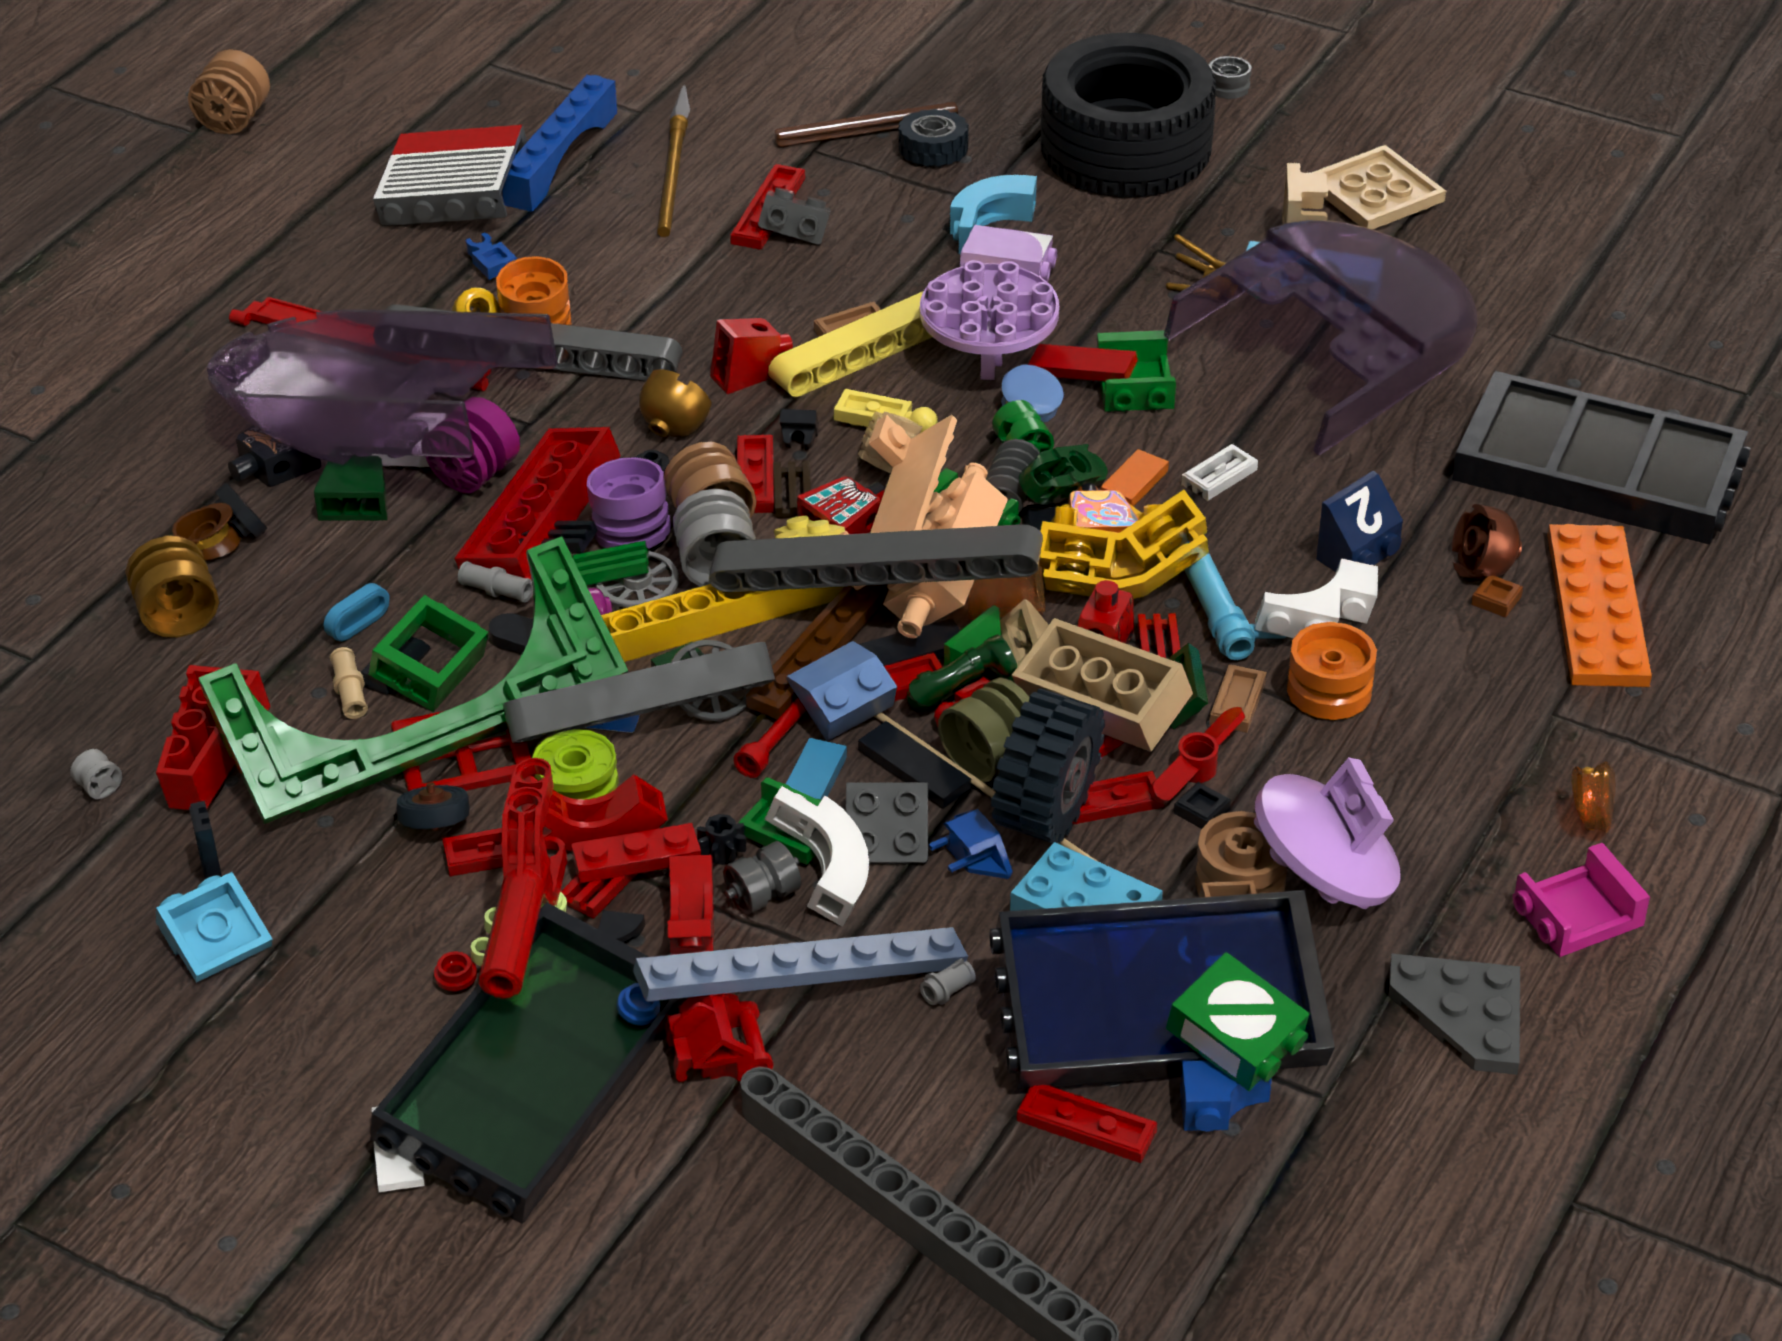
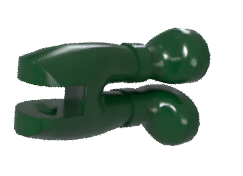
[906,634,1018,712]

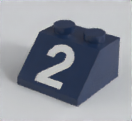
[1316,471,1403,572]

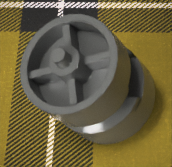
[723,841,801,914]

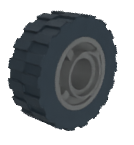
[898,109,968,166]

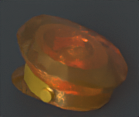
[1571,760,1616,833]

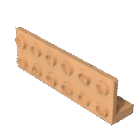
[839,415,957,590]

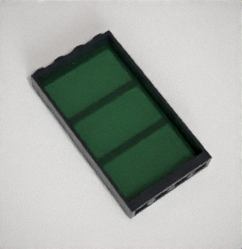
[370,902,689,1224]

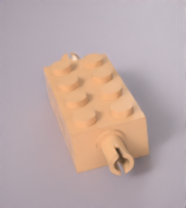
[883,463,1008,638]

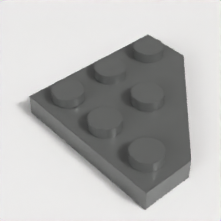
[1388,953,1520,1075]

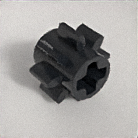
[697,814,747,865]

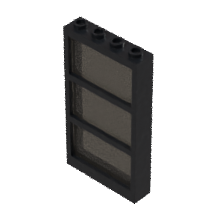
[1452,371,1751,545]

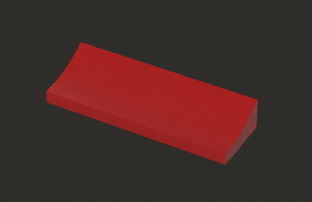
[454,427,621,581]

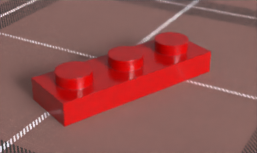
[571,823,701,883]

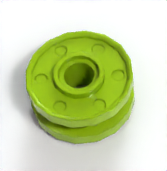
[532,729,619,799]

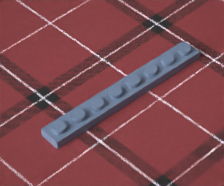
[633,927,968,1002]

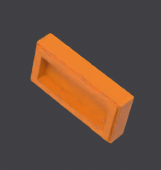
[1100,449,1169,507]

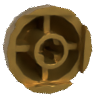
[639,369,712,437]

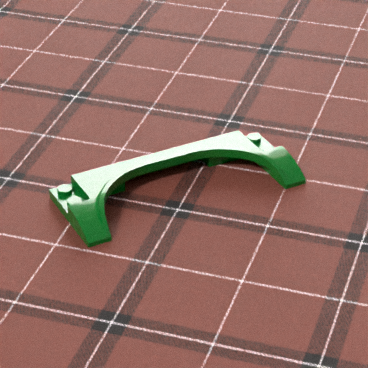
[198,536,628,824]

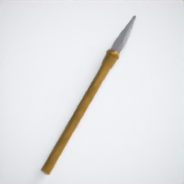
[657,85,690,237]

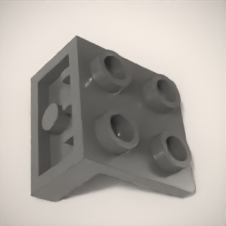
[846,782,928,864]

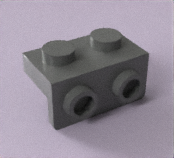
[758,187,831,245]

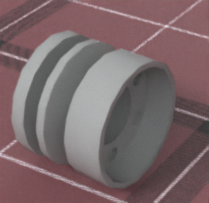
[673,489,756,587]

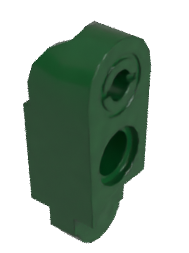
[1019,444,1108,505]

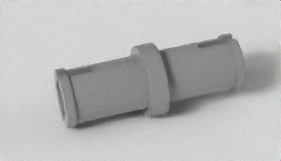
[458,561,533,602]

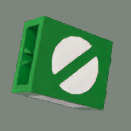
[1166,952,1310,1091]

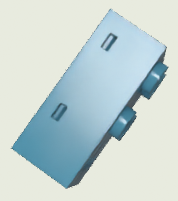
[1010,842,1163,977]

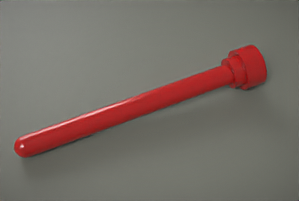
[733,697,807,778]

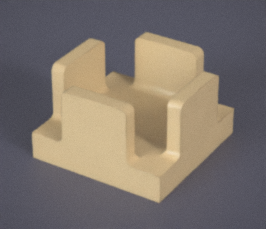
[1282,163,1328,248]

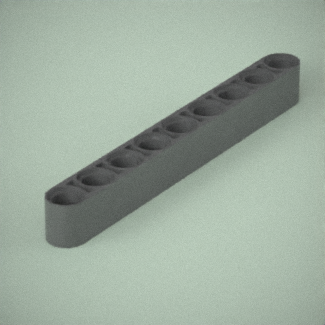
[374,305,683,381]
[709,524,1043,592]

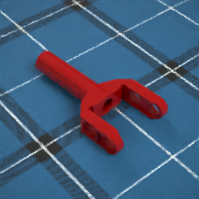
[479,758,567,999]

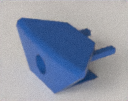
[929,809,1013,879]

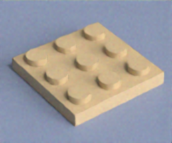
[1312,145,1446,232]

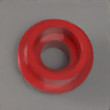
[434,951,477,991]

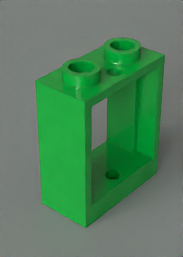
[368,595,489,712]

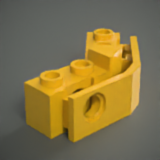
[1038,490,1209,599]

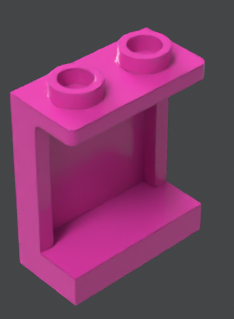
[1513,843,1650,957]

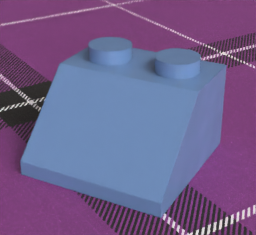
[786,641,897,741]

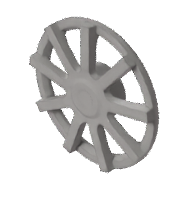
[595,551,679,609]

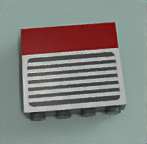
[373,125,527,226]

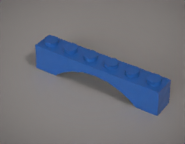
[502,75,617,212]

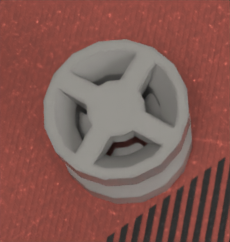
[70,749,122,799]

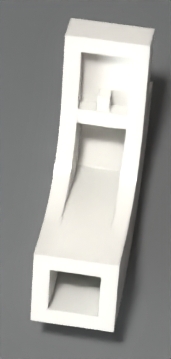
[765,786,869,927]

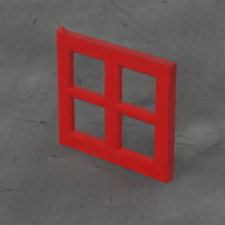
[391,711,535,791]

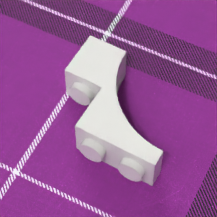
[1255,559,1378,638]

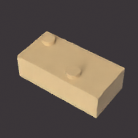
[1012,618,1193,752]

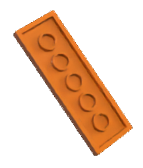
[1547,524,1652,687]

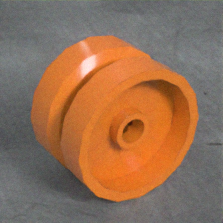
[1287,622,1377,720]

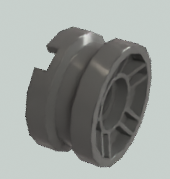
[1209,56,1252,99]

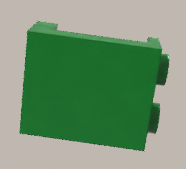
[1097,330,1176,412]

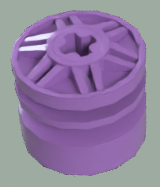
[587,457,671,548]

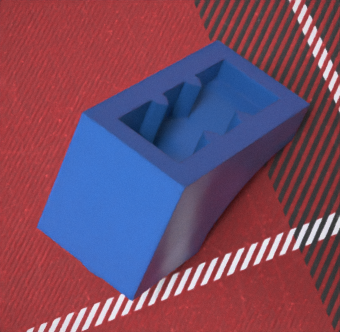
[1180,1060,1272,1132]

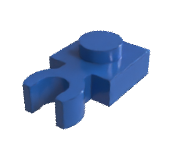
[466,233,517,279]

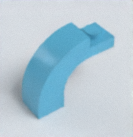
[950,175,1037,254]

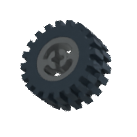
[991,688,1105,843]

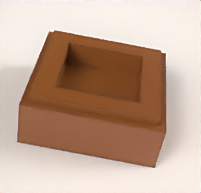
[1471,576,1523,618]

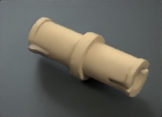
[330,647,368,719]

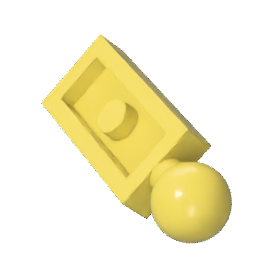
[834,389,938,434]

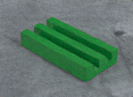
[573,540,649,586]

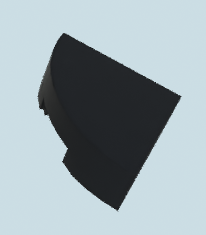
[598,910,645,942]

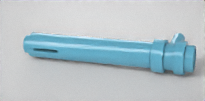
[1184,542,1286,660]

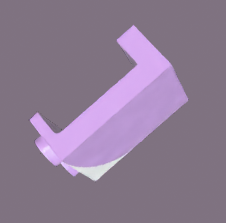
[960,225,1057,282]

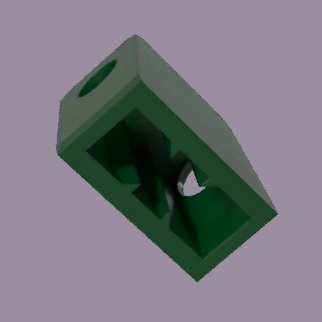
[314,448,388,521]

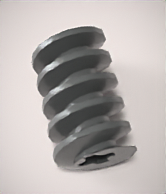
[986,439,1040,513]

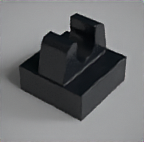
[780,409,819,449]

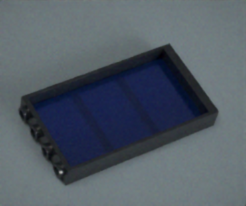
[989,890,1335,1089]

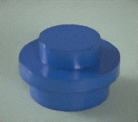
[616,983,660,1025]

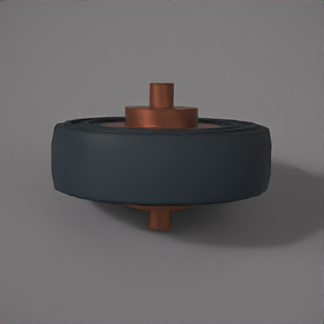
[396,783,469,831]

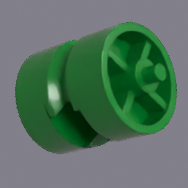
[992,400,1054,453]

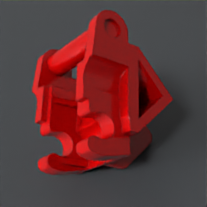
[665,993,774,1082]

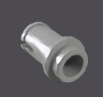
[920,958,976,1005]

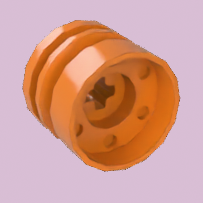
[496,256,572,326]

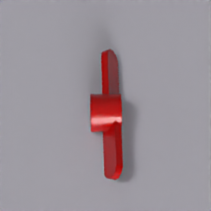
[1150,707,1245,803]

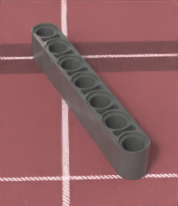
[502,642,775,743]

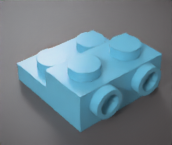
[156,872,273,983]

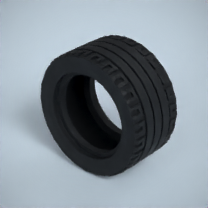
[1041,33,1216,197]

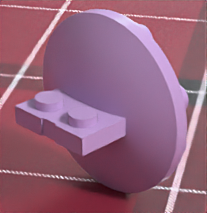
[920,260,1059,380]
[1254,757,1401,909]

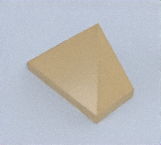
[1000,599,1048,666]

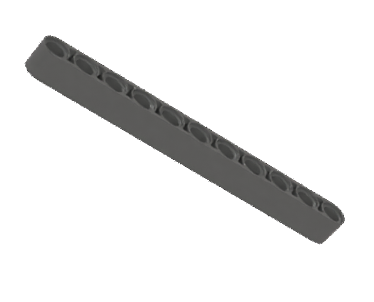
[740,1067,1119,1341]

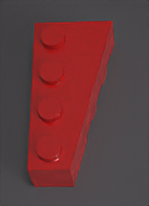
[156,665,271,810]

